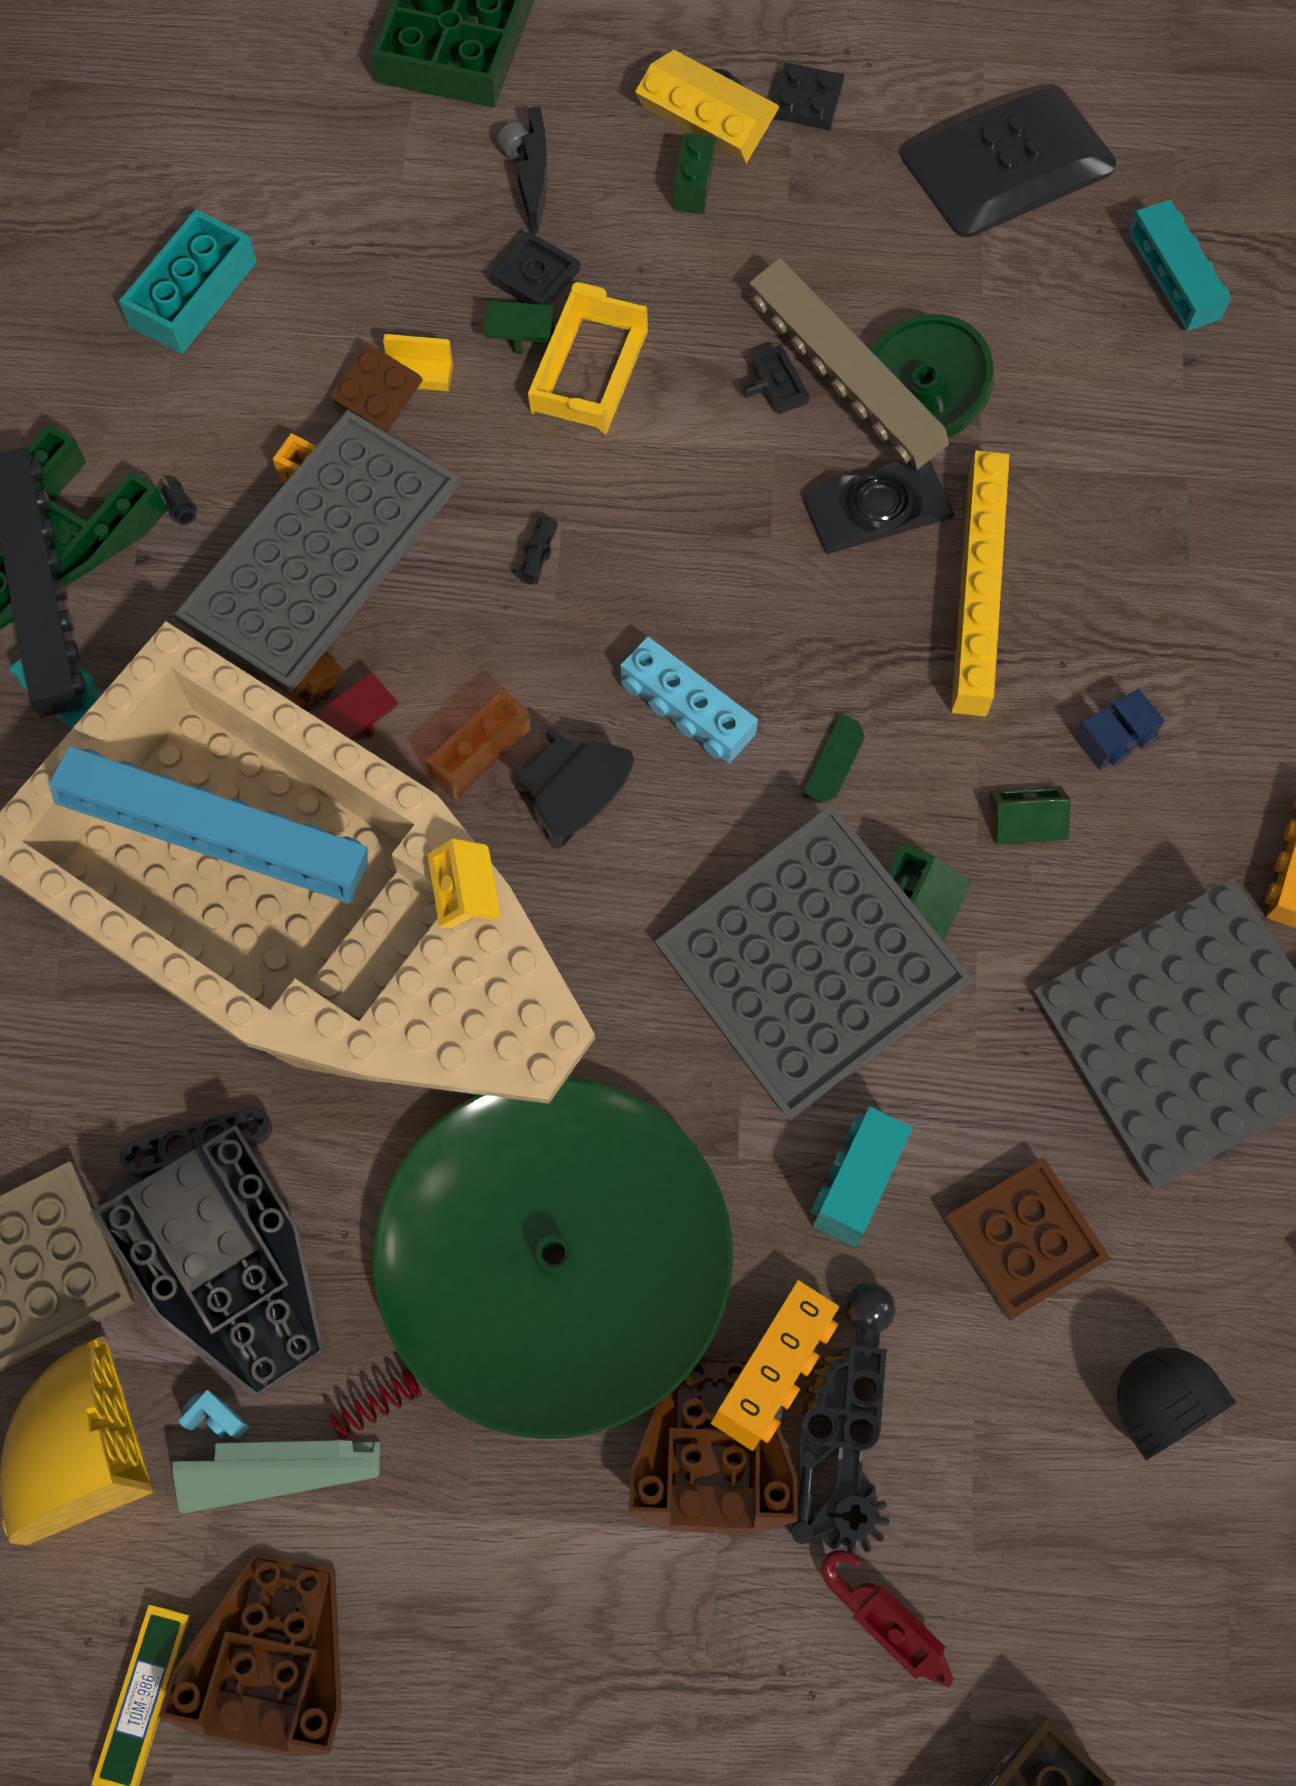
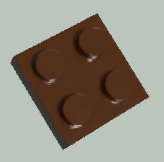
[330,342,423,433]

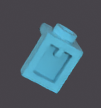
[179,1390,250,1439]

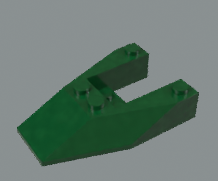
[0,424,167,630]

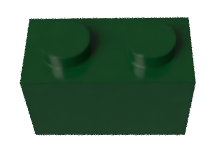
[673,133,716,214]

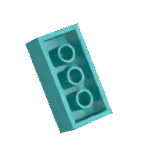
[119,209,257,354]

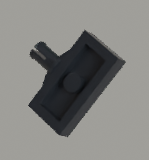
[741,344,810,414]

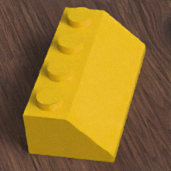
[635,50,779,164]

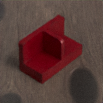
[315,673,398,740]

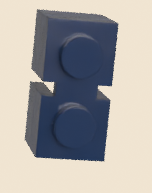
[1074,688,1165,770]

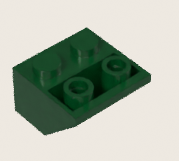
[888,843,970,941]

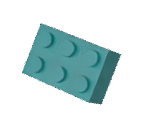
[810,1106,913,1248]

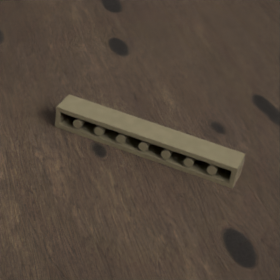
[749,258,949,470]

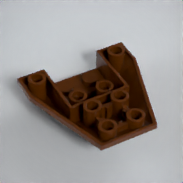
[629,1356,798,1535]
[158,1553,342,1757]

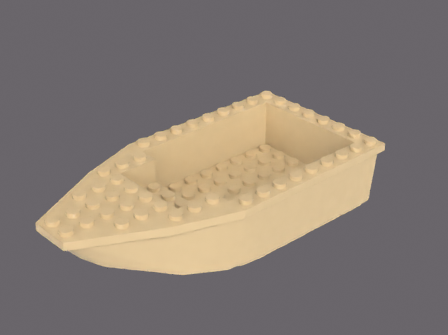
[0,621,595,1104]

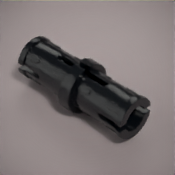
[517,516,558,585]

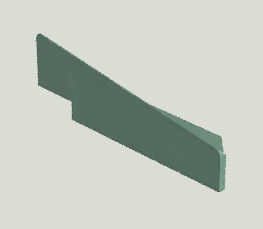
[172,1440,381,1514]

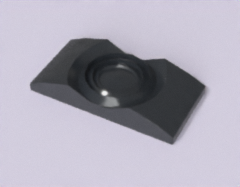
[803,460,954,555]

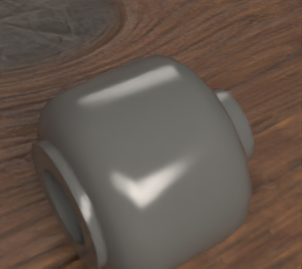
[497,121,529,158]

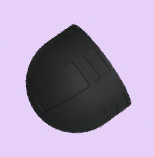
[1116,1348,1237,1461]

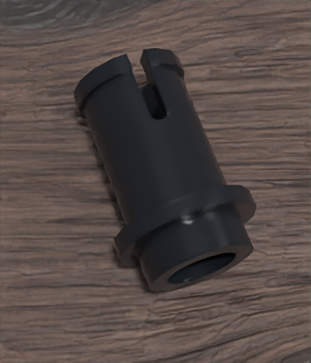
[161,480,197,525]

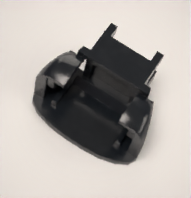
[512,727,634,849]

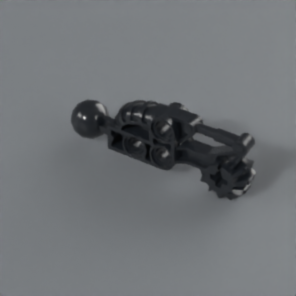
[791,1283,896,1554]

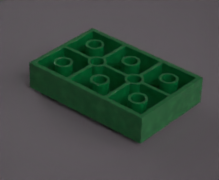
[372,0,534,108]

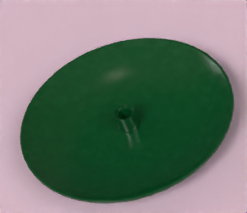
[373,1078,733,1439]

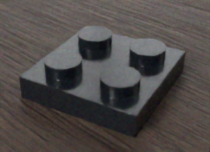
[773,62,845,131]
[490,231,581,305]

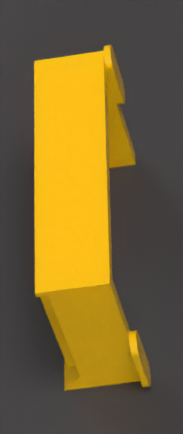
[528,282,648,435]

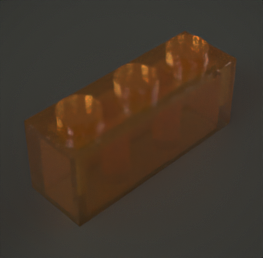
[425,688,531,800]

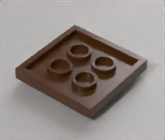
[944,1157,1111,1321]

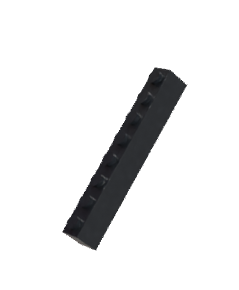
[0,447,86,718]

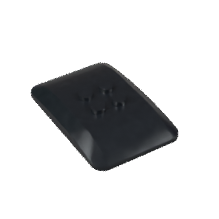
[902,84,1116,237]

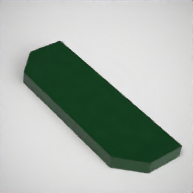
[802,714,865,804]

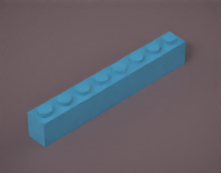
[49,746,368,904]

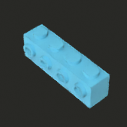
[621,637,758,764]

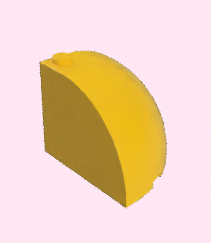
[0,1336,154,1545]

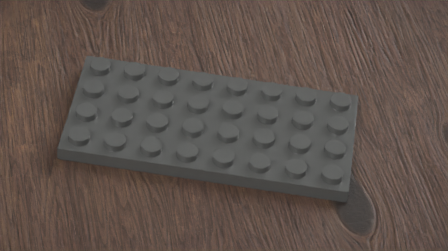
[174,410,461,693]

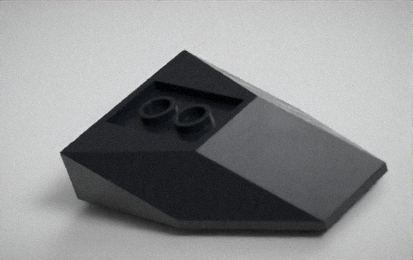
[89,1125,325,1398]

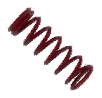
[329,1368,422,1441]

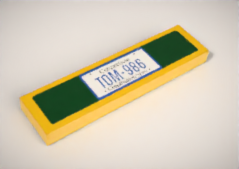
[91,1605,192,1786]

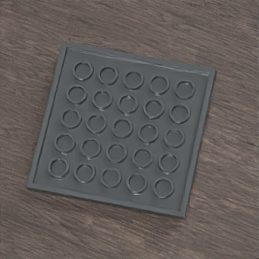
[655,804,974,1121]
[1034,877,1296,1190]

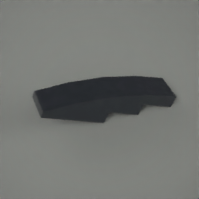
[516,106,548,234]

